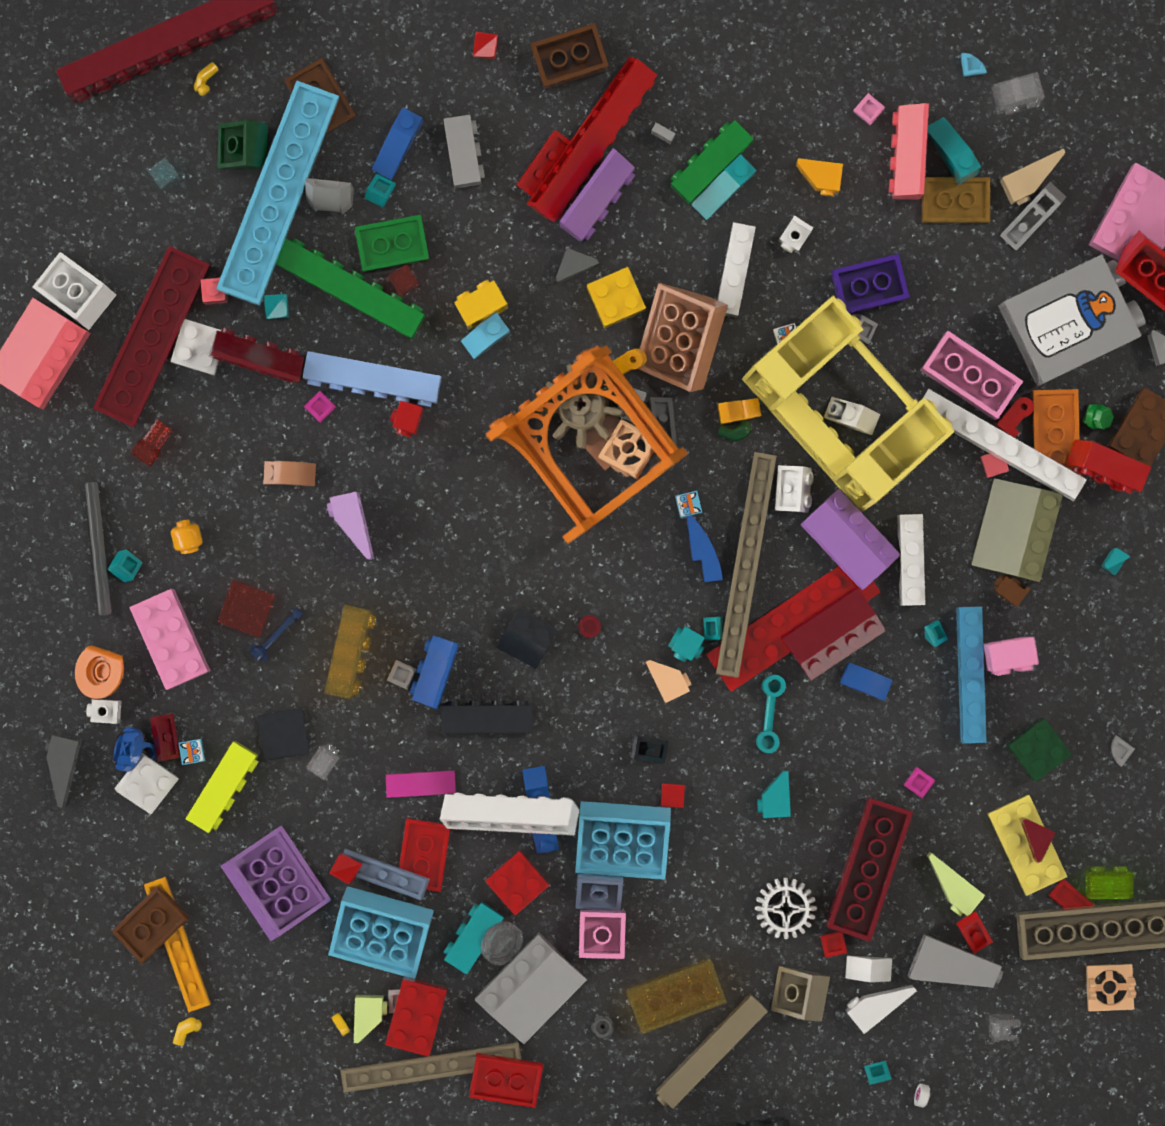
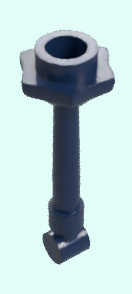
[250,608,304,662]

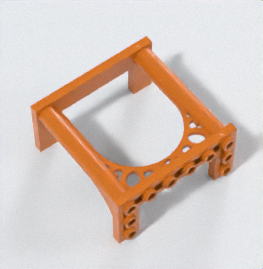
[486,345,688,543]

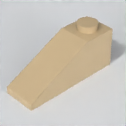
[1000,149,1065,205]

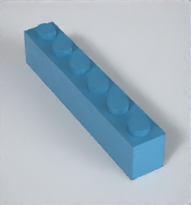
[956,607,986,743]

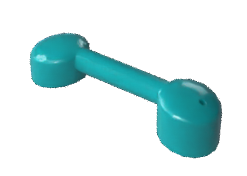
[756,674,786,753]

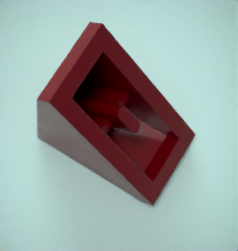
[1020,817,1056,863]

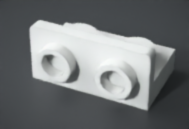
[775,465,813,513]

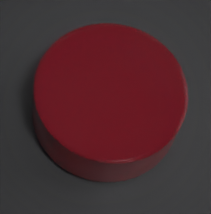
[578,615,601,638]

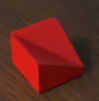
[473,32,498,60]
[329,853,363,884]

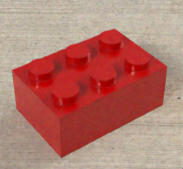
[1065,439,1151,494]
[385,976,448,1057]

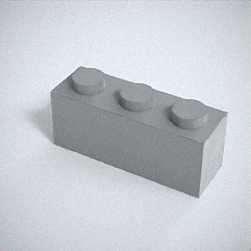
[443,115,485,188]

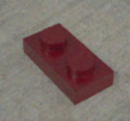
[150,713,181,762]

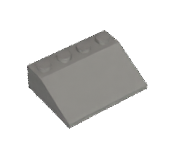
[475,932,587,1044]

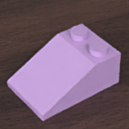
[327,492,374,560]

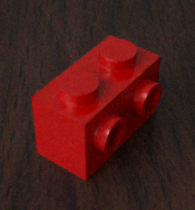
[390,400,424,438]

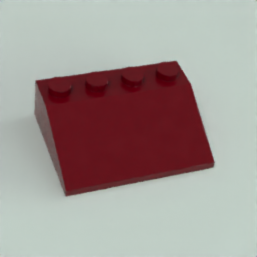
[208,328,304,384]

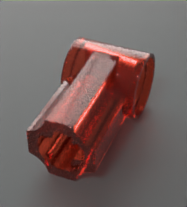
[131,419,174,467]

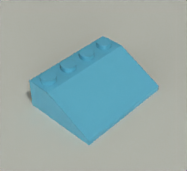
[575,801,671,880]
[328,886,434,979]

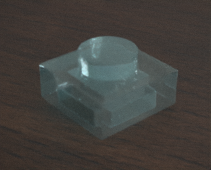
[147,157,179,189]

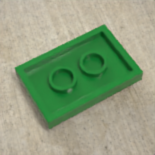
[355,215,430,272]

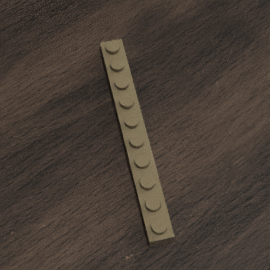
[716,452,777,678]

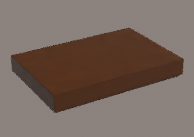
[284,58,357,135]
[111,885,190,964]

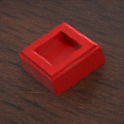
[661,783,685,808]
[820,931,847,958]

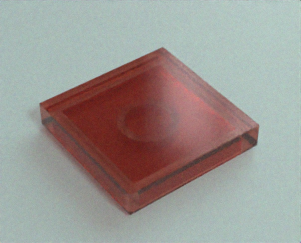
[217,580,276,638]

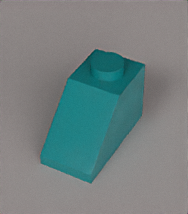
[757,770,791,818]

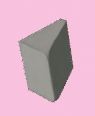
[852,313,878,344]

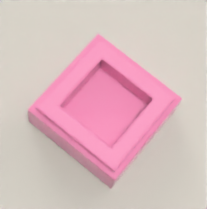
[853,93,885,125]

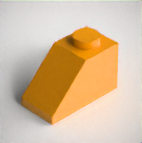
[796,158,843,196]

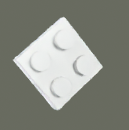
[170,319,221,375]
[115,753,178,814]

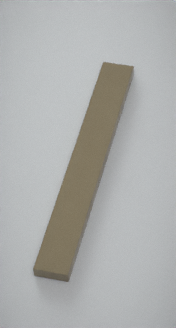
[340,1042,522,1093]

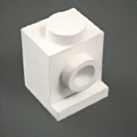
[779,216,813,253]
[87,699,122,724]

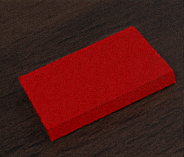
[399,818,450,892]
[469,1052,543,1108]

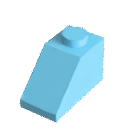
[461,312,510,359]

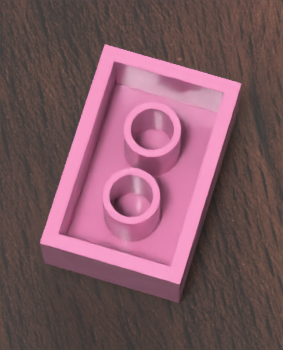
[983,637,1039,675]

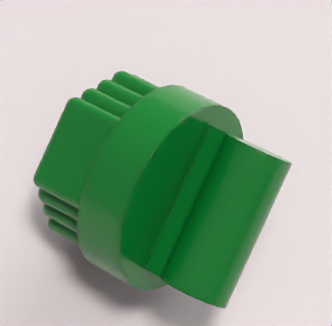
[1082,404,1114,430]

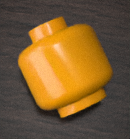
[171,519,203,554]

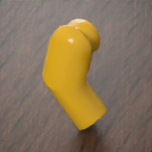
[194,62,218,96]
[173,1017,201,1046]

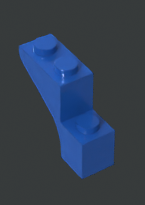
[523,766,559,854]

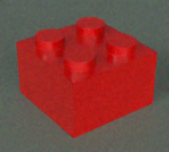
[485,850,550,915]

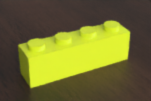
[186,741,259,833]

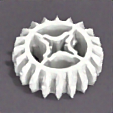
[755,877,816,939]

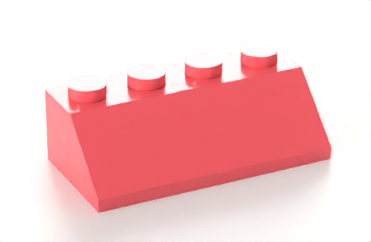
[889,103,929,200]

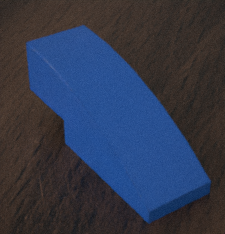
[686,515,723,582]

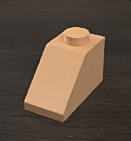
[646,660,692,703]

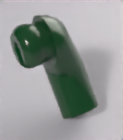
[717,421,751,442]

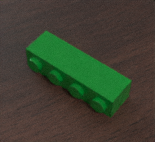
[670,120,754,205]

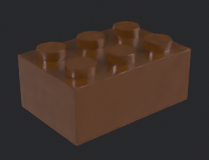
[530,23,609,91]
[1106,388,1165,467]

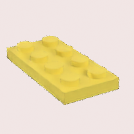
[987,795,1067,896]

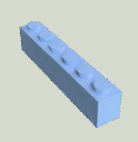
[303,351,442,407]

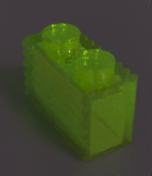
[1085,866,1134,899]

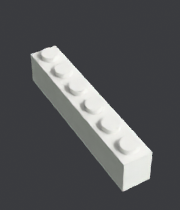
[440,793,579,835]

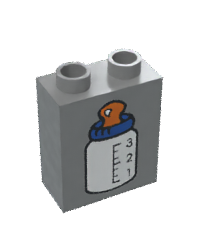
[998,255,1145,386]

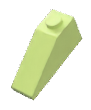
[927,852,985,917]

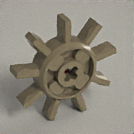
[541,364,625,449]

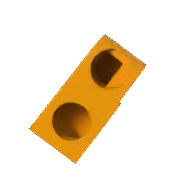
[613,349,647,375]
[717,398,761,425]

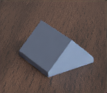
[576,873,623,911]

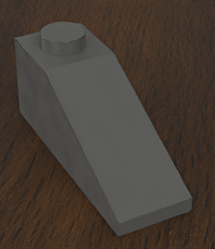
[649,397,677,470]
[45,735,82,808]

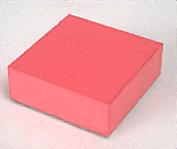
[980,454,1009,478]

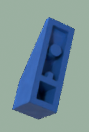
[372,107,424,181]

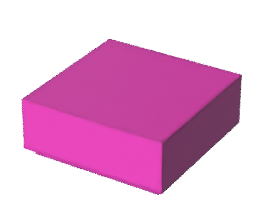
[304,391,336,423]
[904,767,935,798]

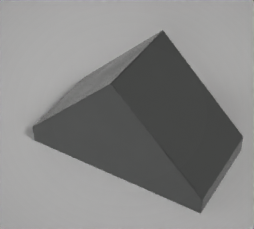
[556,248,599,284]

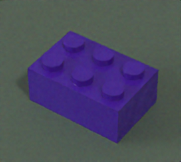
[831,254,910,314]

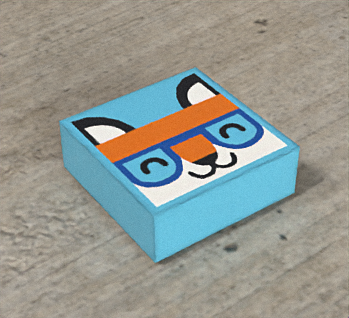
[675,491,702,518]
[179,739,205,765]

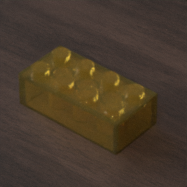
[324,604,377,699]
[626,957,727,1034]

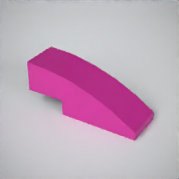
[386,770,456,798]

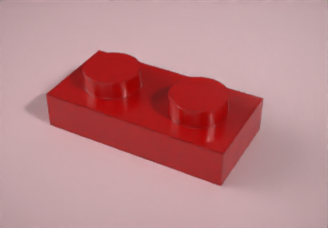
[956,912,993,954]

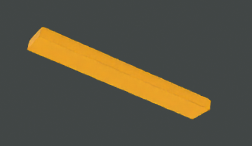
[144,877,211,1012]

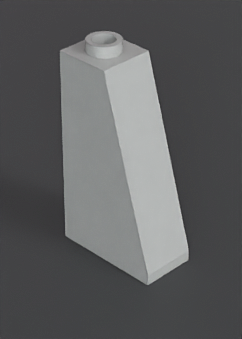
[907,934,1003,988]

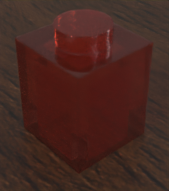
[388,264,420,297]

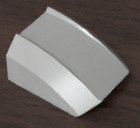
[305,178,354,215]

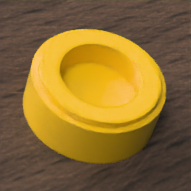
[331,1013,350,1036]

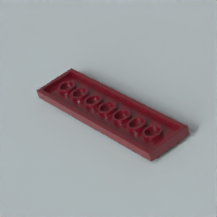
[93,246,211,428]

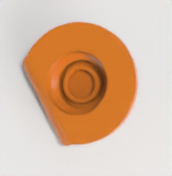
[75,646,124,699]

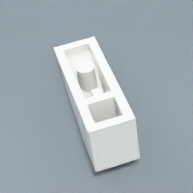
[845,985,917,1034]

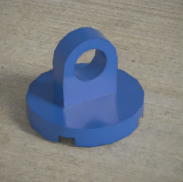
[113,727,157,772]

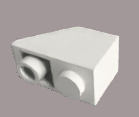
[824,397,880,435]

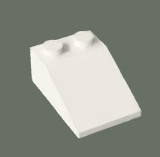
[33,252,116,330]

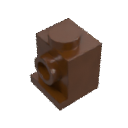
[993,574,1030,607]

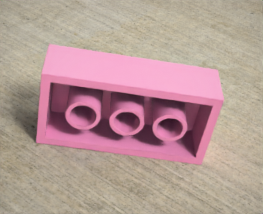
[920,331,1023,420]
[129,589,210,690]

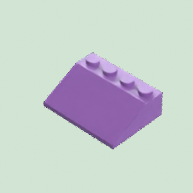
[221,825,331,941]

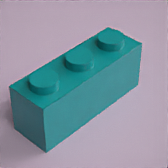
[443,901,504,975]

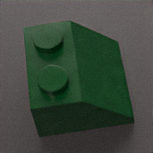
[217,120,268,170]

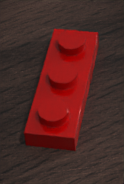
[516,130,570,197]

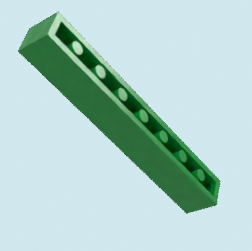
[275,238,425,340]

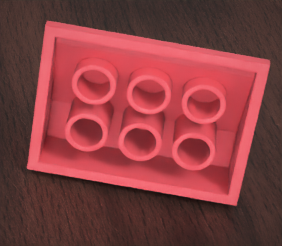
[0,298,91,410]

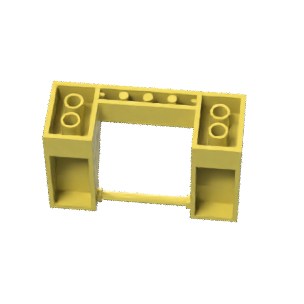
[742,296,955,513]

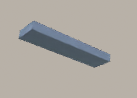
[344,849,430,900]

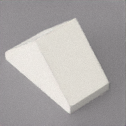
[845,955,892,982]

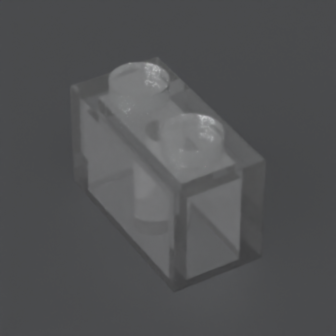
[991,72,1045,115]

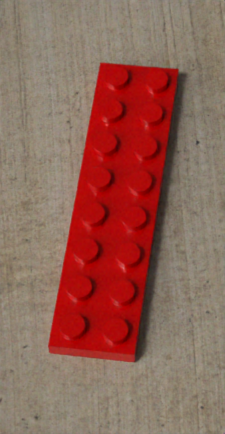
[706,566,880,692]

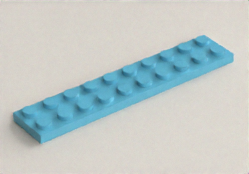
[216,81,339,306]

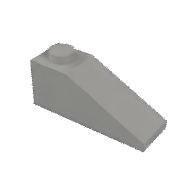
[1000,182,1066,250]

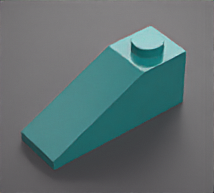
[927,117,981,185]
[691,154,756,221]

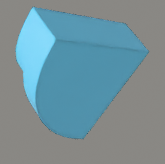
[961,53,987,77]

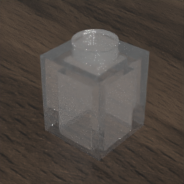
[306,744,341,780]

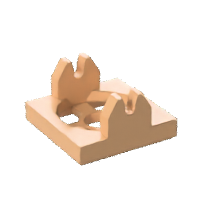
[598,419,654,479]
[1086,964,1136,1011]

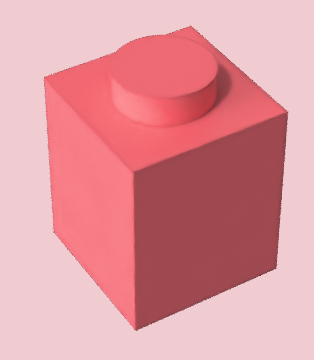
[201,278,228,305]

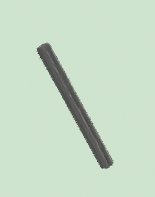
[85,482,111,616]

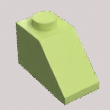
[354,995,388,1043]

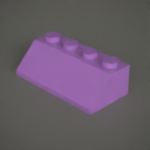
[560,148,635,243]
[800,489,901,590]

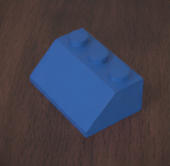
[410,635,460,709]

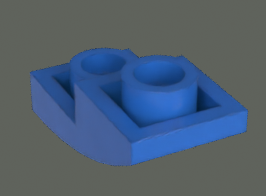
[840,662,893,701]

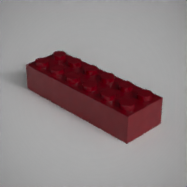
[825,797,913,942]

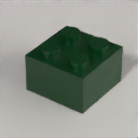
[1006,718,1072,782]

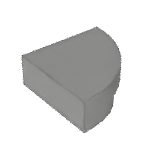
[1111,735,1135,767]

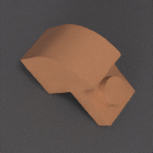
[263,461,316,486]

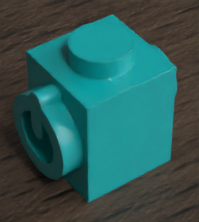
[668,626,705,662]

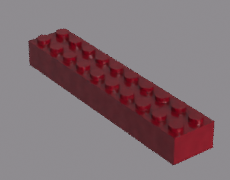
[56,0,278,103]

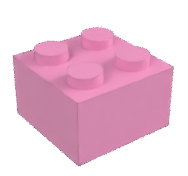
[579,910,626,959]

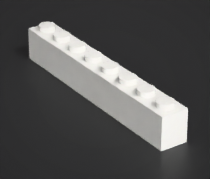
[923,389,1087,502]

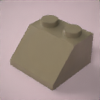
[771,966,830,1021]

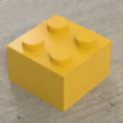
[587,267,646,329]
[454,280,508,330]

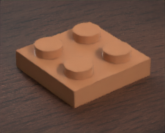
[575,414,639,471]

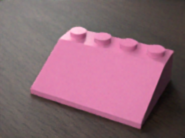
[1089,163,1165,261]

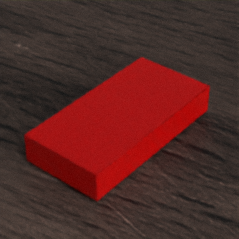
[1049,879,1094,908]

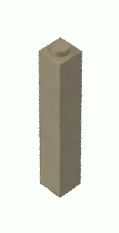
[656,993,768,1109]

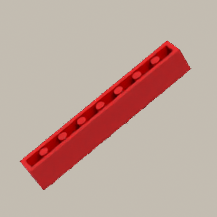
[527,57,657,222]

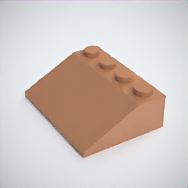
[638,283,728,392]

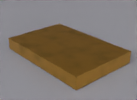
[922,177,990,223]

